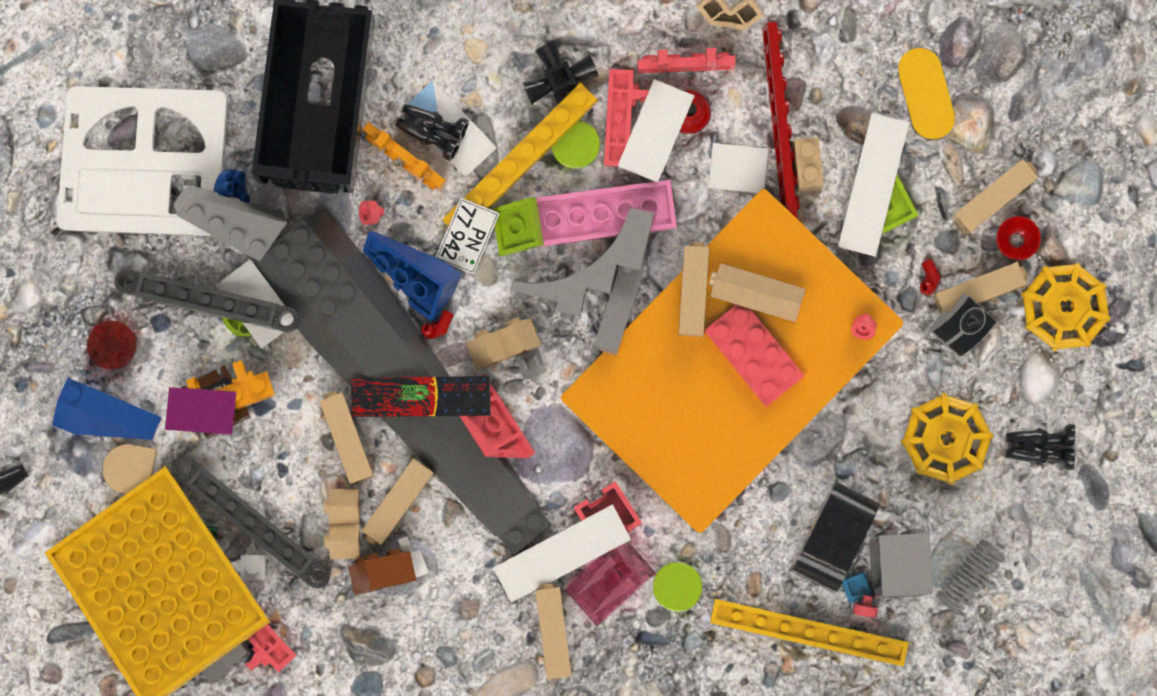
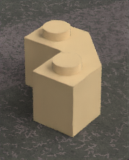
[696,0,764,30]
[466,317,541,370]
[324,489,361,559]

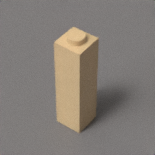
[952,159,1038,236]
[679,242,709,337]
[933,262,1028,314]
[709,263,805,322]
[319,391,375,485]
[362,458,434,547]
[535,583,572,679]

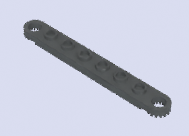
[114,269,300,333]
[171,455,330,589]

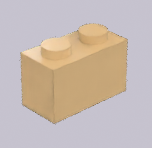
[792,137,824,192]

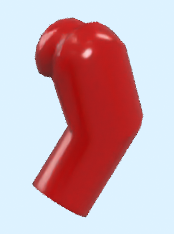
[920,259,941,295]
[421,310,454,339]

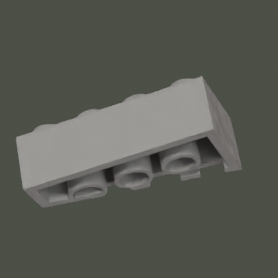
[174,184,287,262]

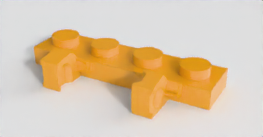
[362,122,446,191]
[186,360,276,410]

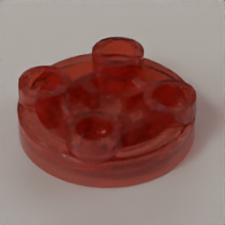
[87,321,137,370]

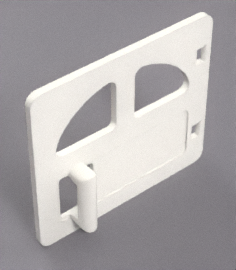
[57,86,228,236]

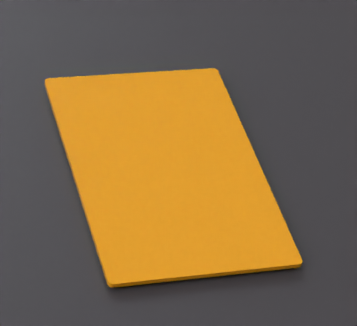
[561,189,903,533]

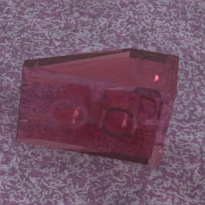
[565,542,657,626]

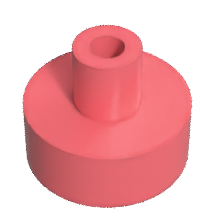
[358,200,384,225]
[851,314,877,340]
[853,594,879,618]

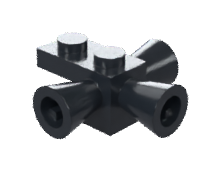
[522,41,599,105]

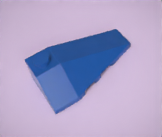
[363,230,461,321]
[52,378,162,440]

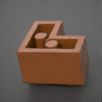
[348,549,416,596]

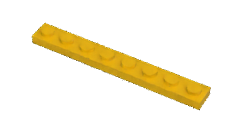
[442,82,598,227]
[710,599,909,667]

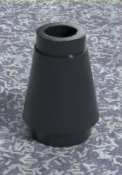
[0,464,29,495]

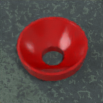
[679,90,711,134]
[996,216,1041,261]

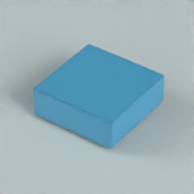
[842,572,872,603]

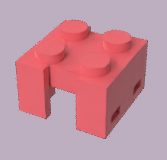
[574,481,642,533]

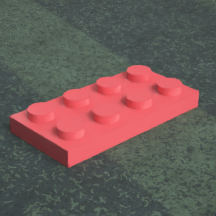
[704,304,804,407]

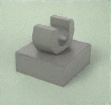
[515,348,547,380]

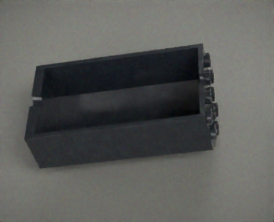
[251,0,375,194]

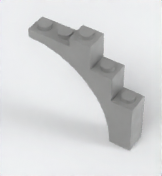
[510,207,655,320]

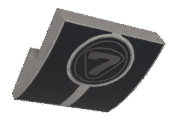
[929,293,997,357]

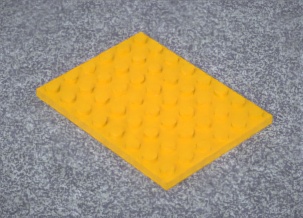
[45,466,270,696]

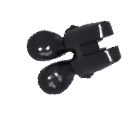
[395,104,469,161]
[1005,424,1075,470]

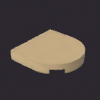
[103,444,157,494]

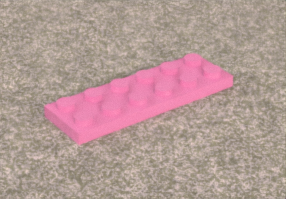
[536,180,677,248]

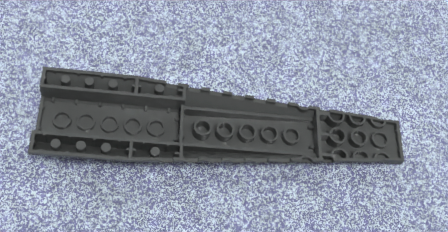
[254,208,552,556]

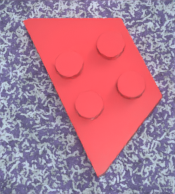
[460,374,536,458]

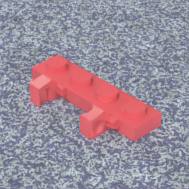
[637,48,736,74]
[604,69,649,167]
[244,624,297,672]

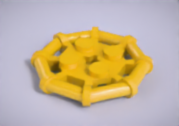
[1021,262,1111,351]
[901,393,994,485]

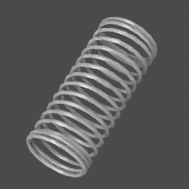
[935,539,1006,615]

